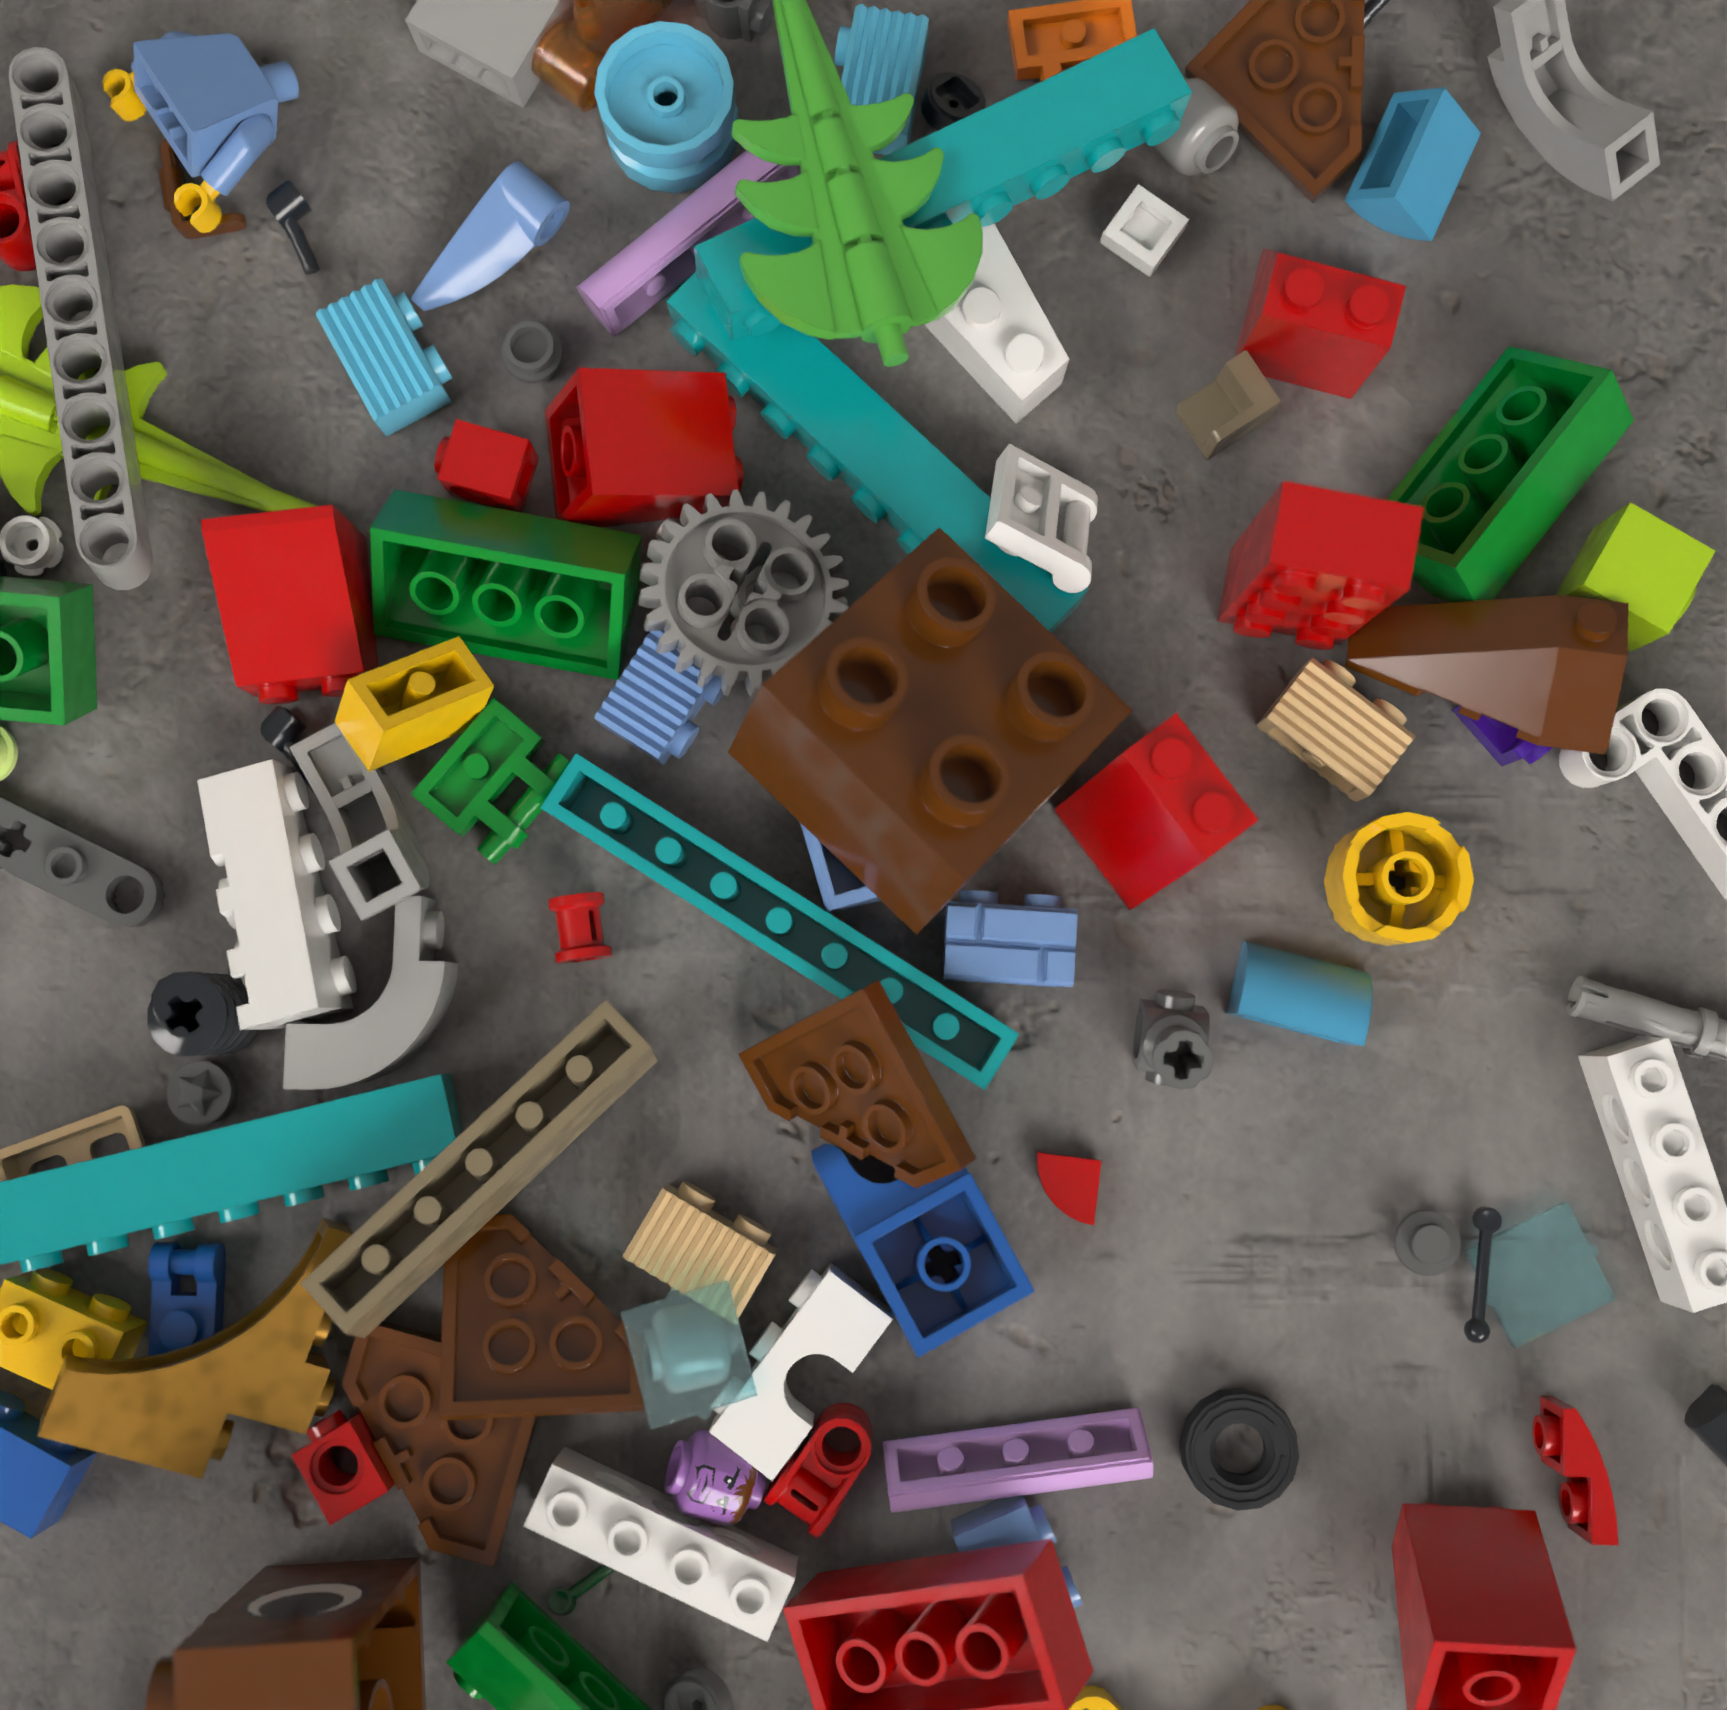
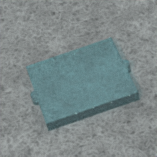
[1464,1201,1616,1349]
[620,1280,757,1429]

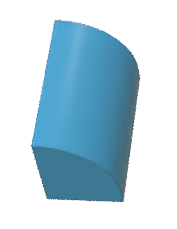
[1345,87,1481,241]
[1225,940,1373,1046]

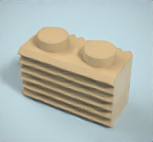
[1256,658,1415,802]
[622,1181,777,1324]

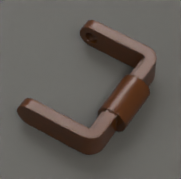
[158,138,247,239]

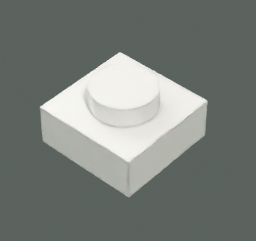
[1100,184,1189,277]

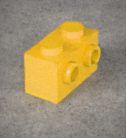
[334,636,494,772]
[0,1268,148,1390]

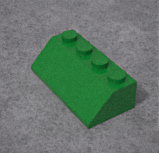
[1387,346,1634,602]
[370,489,642,680]
[446,1582,652,1710]

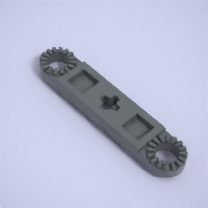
[0,795,166,927]

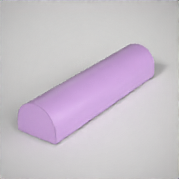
[577,150,799,337]
[883,1407,1153,1513]

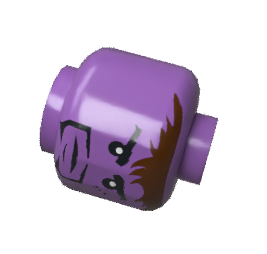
[664,1429,767,1527]

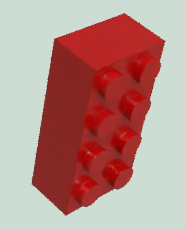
[1217,481,1424,650]
[783,1538,1094,1710]

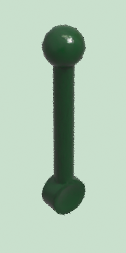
[547,1564,616,1616]

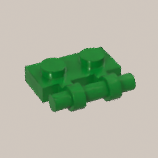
[410,698,570,865]

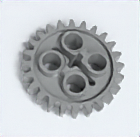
[638,490,849,697]

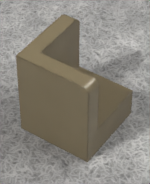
[1175,350,1281,460]

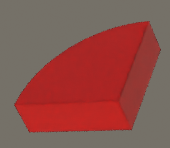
[1035,1151,1102,1225]

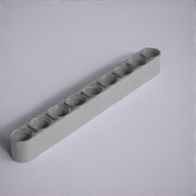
[8,47,153,590]

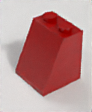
[1235,248,1406,399]
[545,367,744,527]
[201,505,378,705]
[1053,713,1259,911]
[1391,1503,1577,1710]

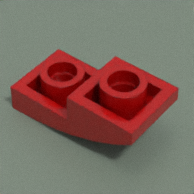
[1532,1396,1619,1546]

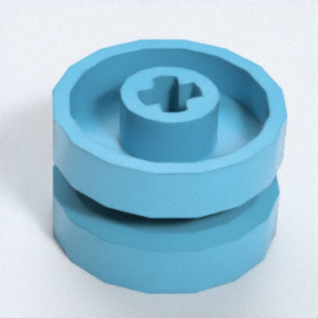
[594,21,739,193]

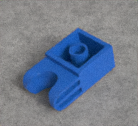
[811,1143,1035,1358]

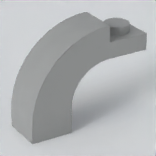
[1487,0,1660,201]
[289,723,430,921]
[283,896,459,1090]

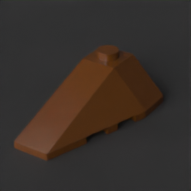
[1345,595,1629,754]

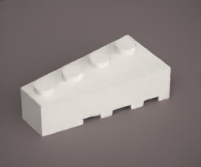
[924,224,1069,424]
[197,759,357,1030]

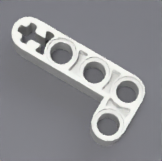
[1559,689,1727,900]

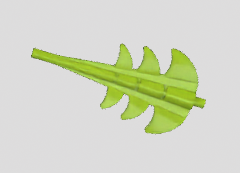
[0,284,317,516]

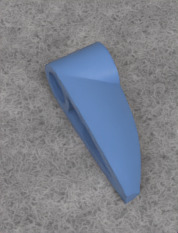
[410,161,570,311]

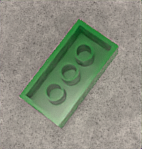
[0,576,97,726]

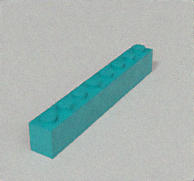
[694,28,1192,342]
[666,271,1089,633]
[540,753,1020,1090]
[0,1073,463,1273]

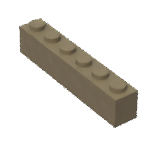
[300,1000,658,1339]

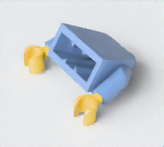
[102,30,299,233]

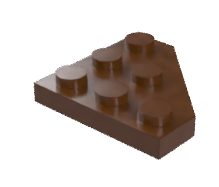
[1185,0,1365,203]
[738,980,977,1188]
[439,1214,644,1420]
[341,1321,539,1567]

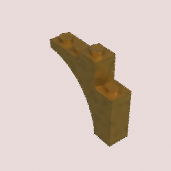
[38,1217,353,1479]

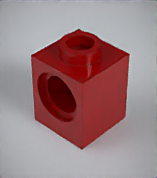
[434,419,539,513]
[291,1409,395,1526]

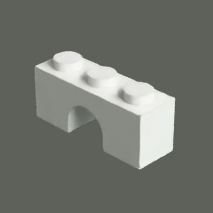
[709,1263,893,1481]

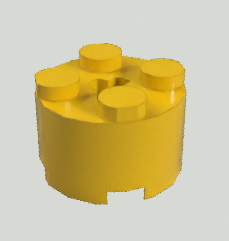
[1324,812,1474,946]

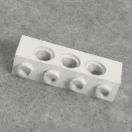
[1578,1037,1727,1313]
[523,1446,798,1641]

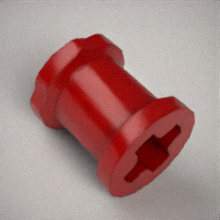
[548,892,612,964]

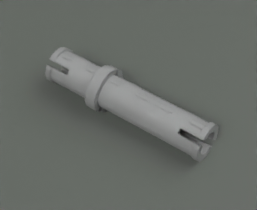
[1566,976,1727,1061]

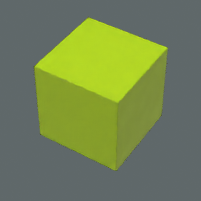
[1555,502,1716,652]

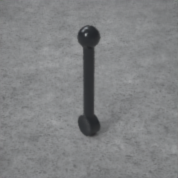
[1464,1206,1502,1343]

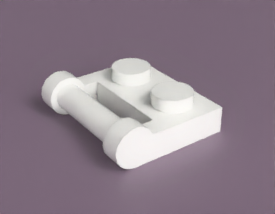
[985,443,1098,593]

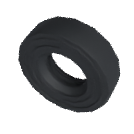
[1179,1388,1299,1511]

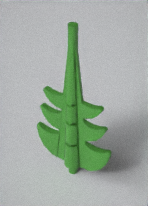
[731,0,983,367]

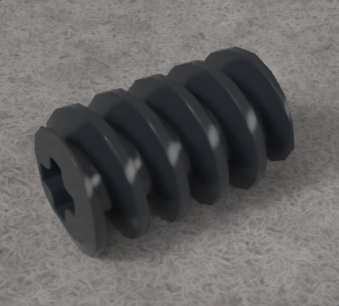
[147,972,259,1057]

